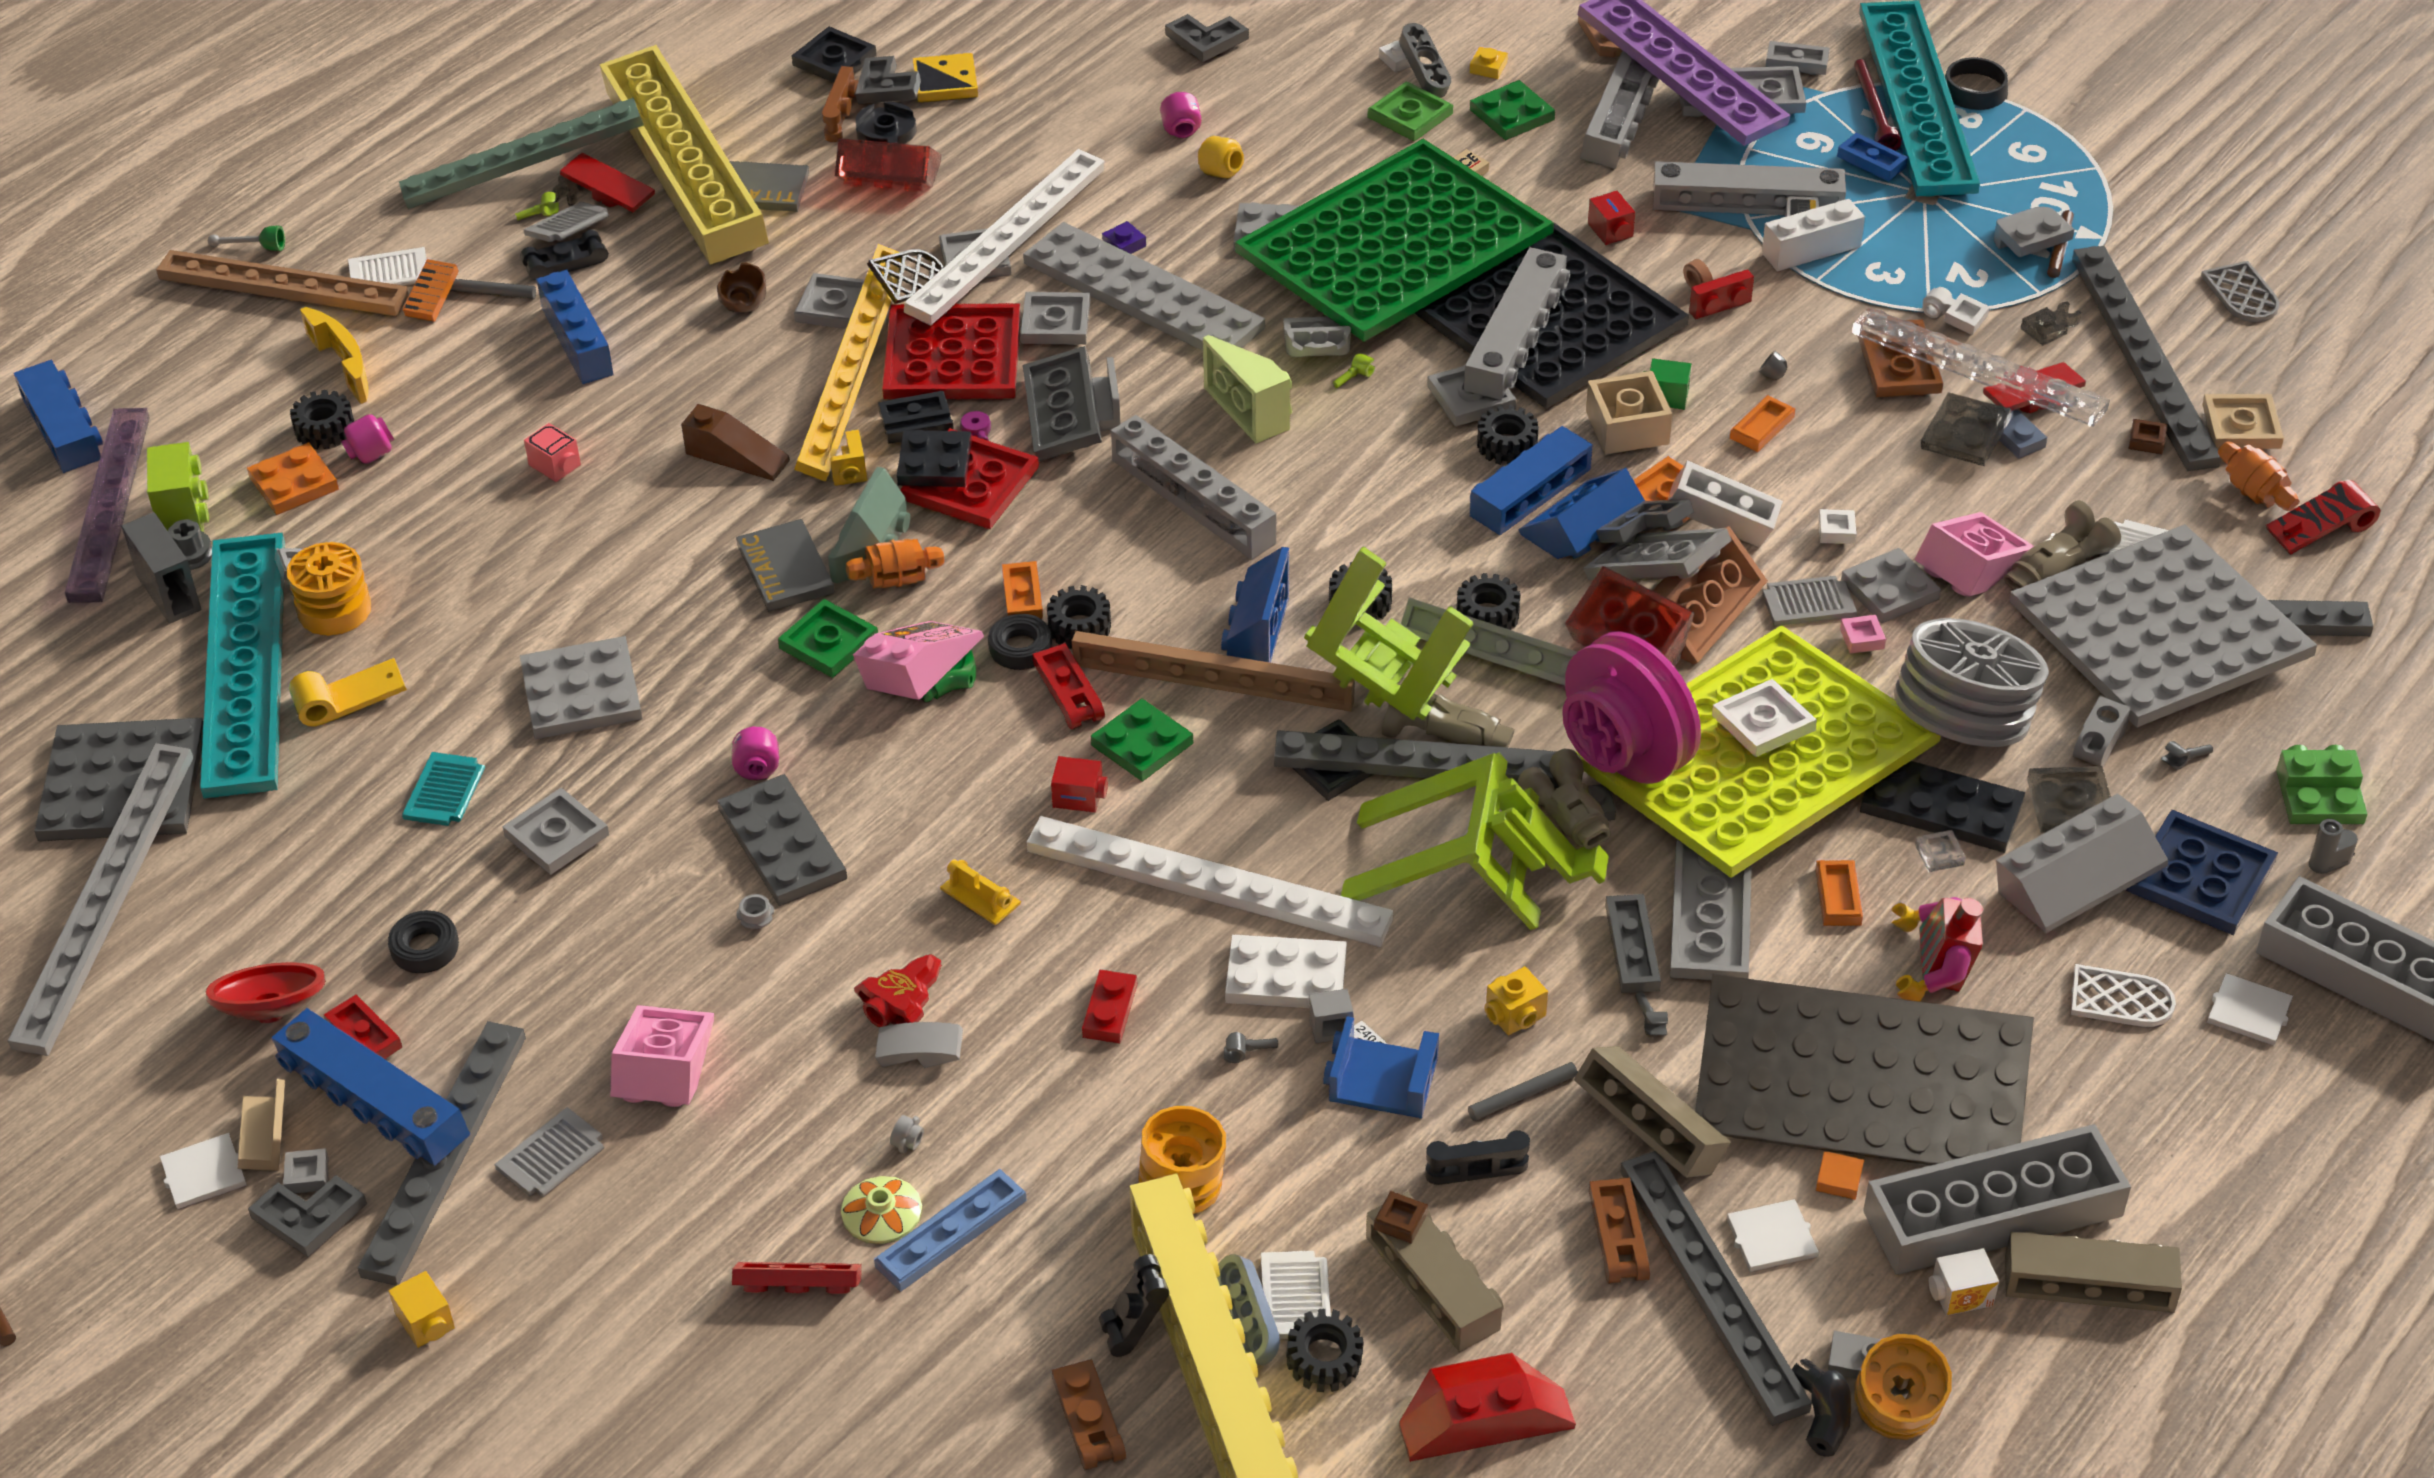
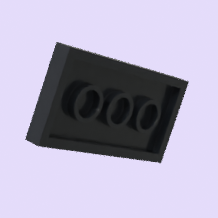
[1860,761,2026,853]

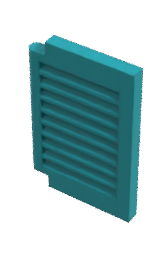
[402,752,485,826]

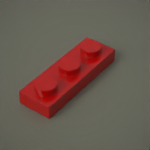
[732,1262,862,1294]

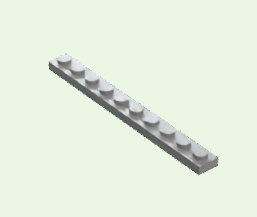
[8,743,193,1056]

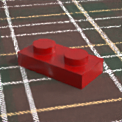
[1689,269,1754,320]
[1082,969,1138,1044]
[323,994,403,1059]

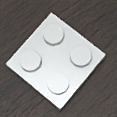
[1712,679,1817,757]

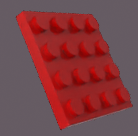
[882,303,1021,399]

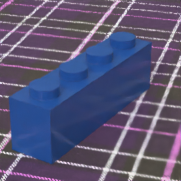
[536,270,614,384]
[13,359,103,473]
[1470,426,1593,535]

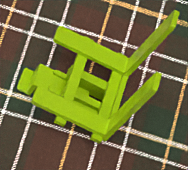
[1304,547,1473,721]
[1341,752,1609,930]

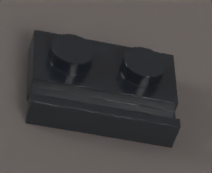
[878,391,954,444]

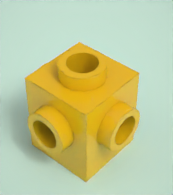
[1484,966,1548,1036]

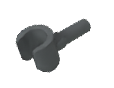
[2161,741,2213,770]
[1635,992,1668,1035]
[1224,1032,1278,1063]

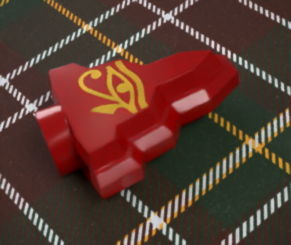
[854,954,942,1028]

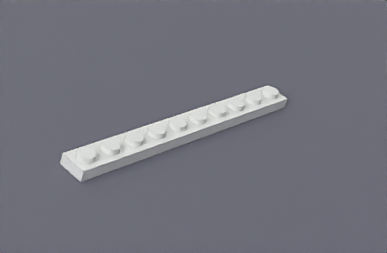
[904,149,1105,325]
[1027,816,1393,947]

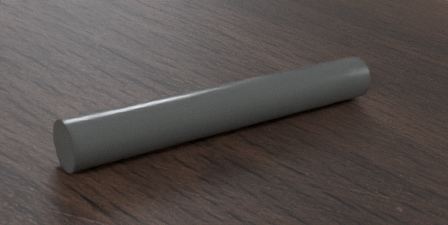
[450,279,536,299]
[1468,1062,1578,1121]

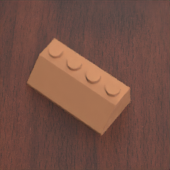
[1630,526,1768,664]

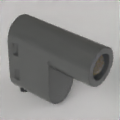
[2309,819,2358,874]

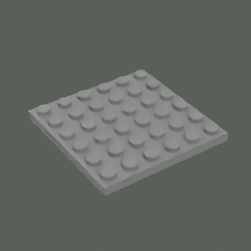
[2010,524,2317,728]

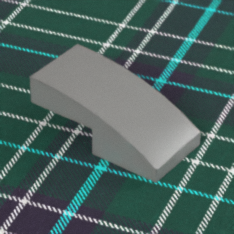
[875,1022,963,1068]

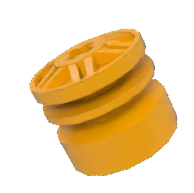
[287,542,371,636]
[1138,1106,1226,1214]
[1854,1334,1952,1440]

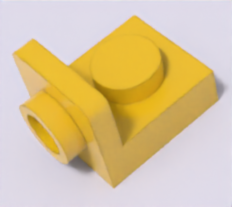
[830,429,868,486]

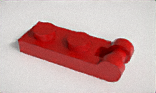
[1033,643,1105,729]

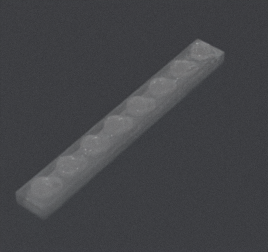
[1852,307,2110,427]

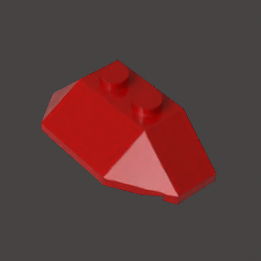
[1399,1353,1576,1462]

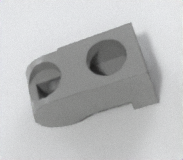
[2073,696,2131,768]

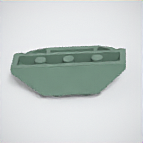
[828,467,910,584]

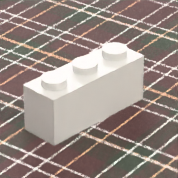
[1762,199,1865,271]
[1668,460,1783,548]

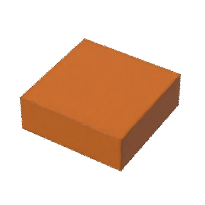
[1816,1151,1864,1200]

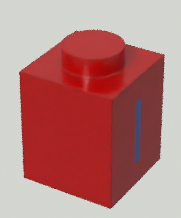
[1588,190,1635,245]
[1051,756,1108,813]

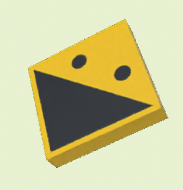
[913,53,978,102]

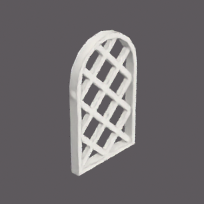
[2071,964,2176,1027]

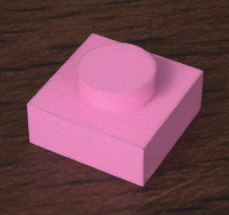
[1840,615,1886,654]

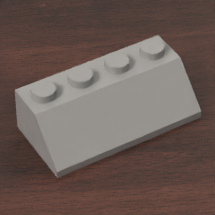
[1996,793,2168,933]

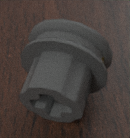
[168,519,212,570]

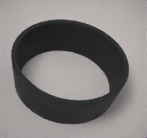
[1945,57,2008,110]

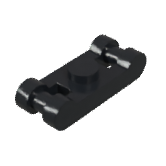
[520,230,609,281]
[1425,1130,1530,1185]
[1099,1254,1170,1357]

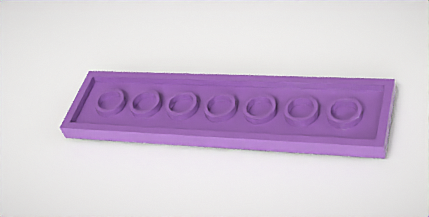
[1577,0,1790,146]

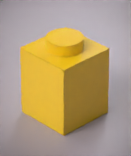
[388,1271,455,1348]

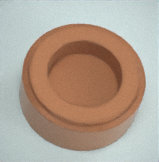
[1683,259,1713,288]

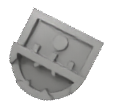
[1994,207,2075,257]
[1284,317,1351,357]

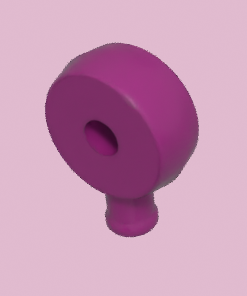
[960,411,991,441]

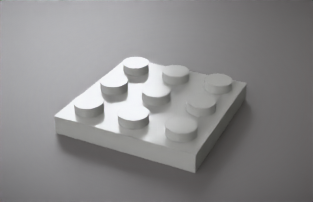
[520,636,643,739]

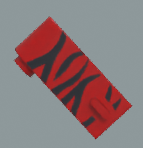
[2266,480,2381,555]

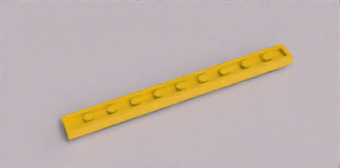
[794,244,907,482]

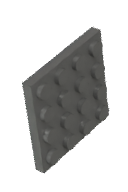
[34,717,204,841]

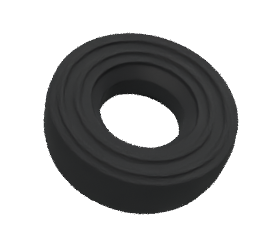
[988,614,1052,670]
[388,910,459,973]

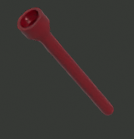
[1854,59,1901,151]

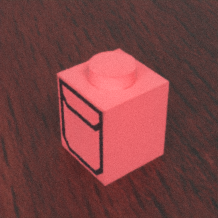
[524,423,581,482]

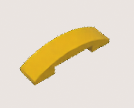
[300,307,369,404]

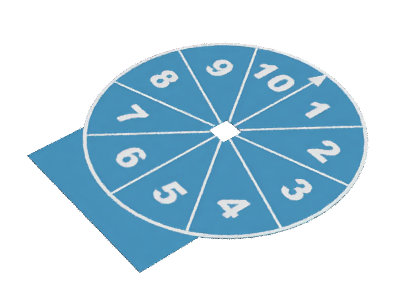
[1680,82,2113,313]

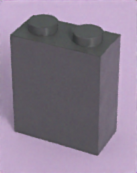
[121,512,202,624]

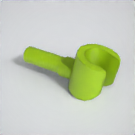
[515,192,559,221]
[1333,354,1375,388]

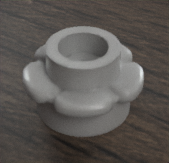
[737,894,774,929]
[890,1115,924,1153]

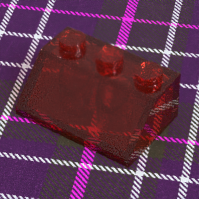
[834,138,942,192]
[1565,566,1694,667]

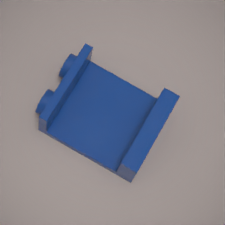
[1323,1017,1439,1119]

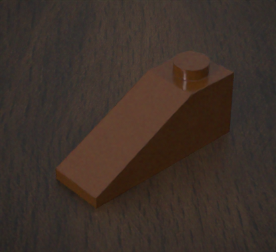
[681,404,790,481]

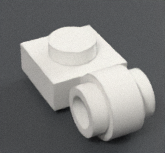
[1922,287,1990,335]

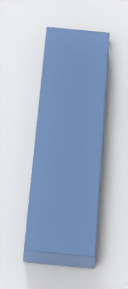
[874,1169,1027,1292]

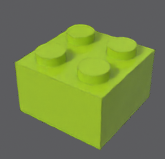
[147,442,209,532]

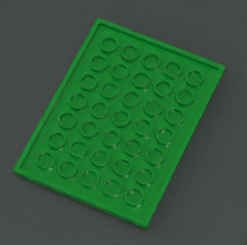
[1235,138,1554,342]

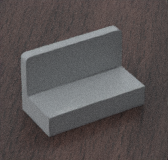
[1092,357,1120,431]

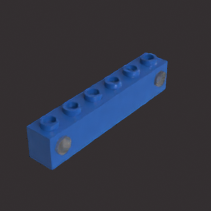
[271,1008,470,1166]

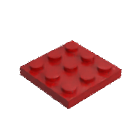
[900,428,1039,530]

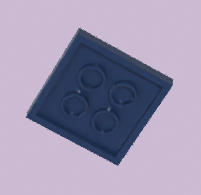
[2126,809,2278,936]

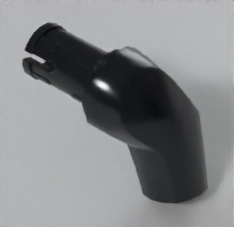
[1792,1359,1851,1457]

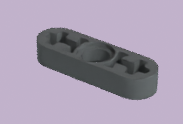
[1399,23,1451,98]

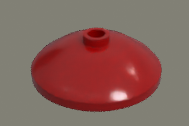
[205,962,326,1023]

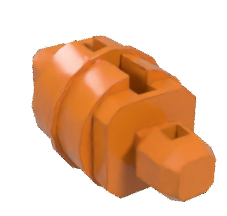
[2218,441,2300,511]
[846,539,944,588]

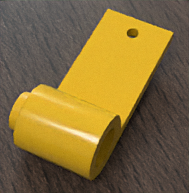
[289,658,407,727]

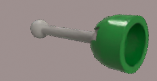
[207,225,285,251]

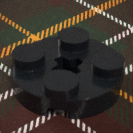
[855,102,917,153]

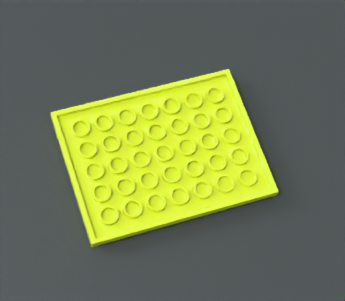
[1576,625,1941,878]

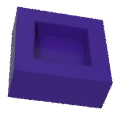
[1102,221,1146,254]

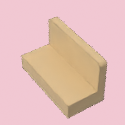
[237,1079,285,1171]

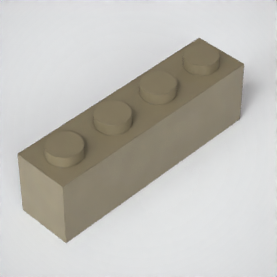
[1574,1046,1731,1178]
[1366,1191,1504,1353]
[2005,1231,2182,1313]

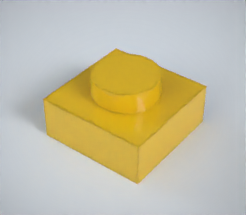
[1469,47,1508,79]

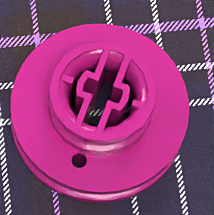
[1562,632,1701,784]

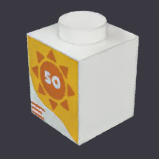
[1929,1248,1999,1316]

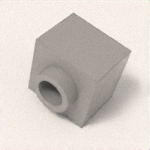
[1309,989,1354,1043]

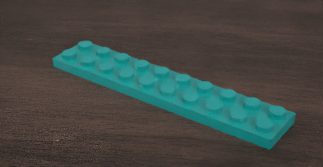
[1859,0,1980,197]
[200,532,285,799]

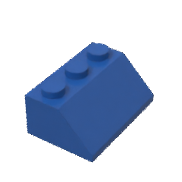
[1518,468,1645,559]
[1221,547,1289,663]

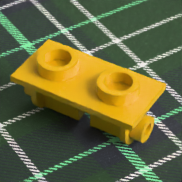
[940,859,1021,926]

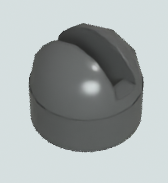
[1759,351,1788,380]

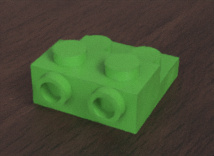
[2276,745,2368,824]

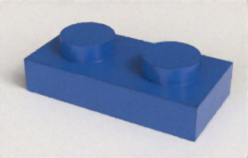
[1837,132,1908,182]

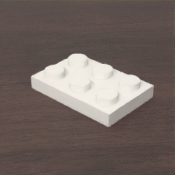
[1225,935,1347,1008]

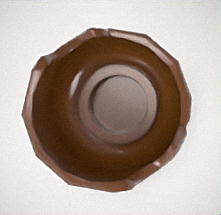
[717,262,766,313]

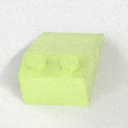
[1203,335,1292,444]

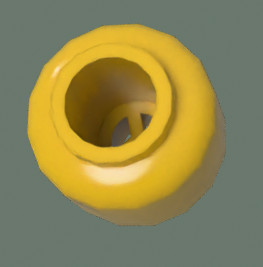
[1198,136,1244,179]

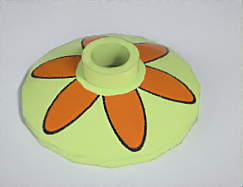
[841,1176,922,1244]

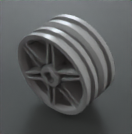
[1894,618,2049,747]

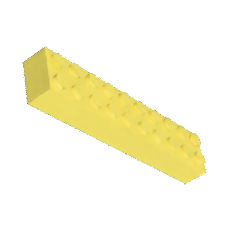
[599,45,769,265]
[1130,1174,1298,1478]

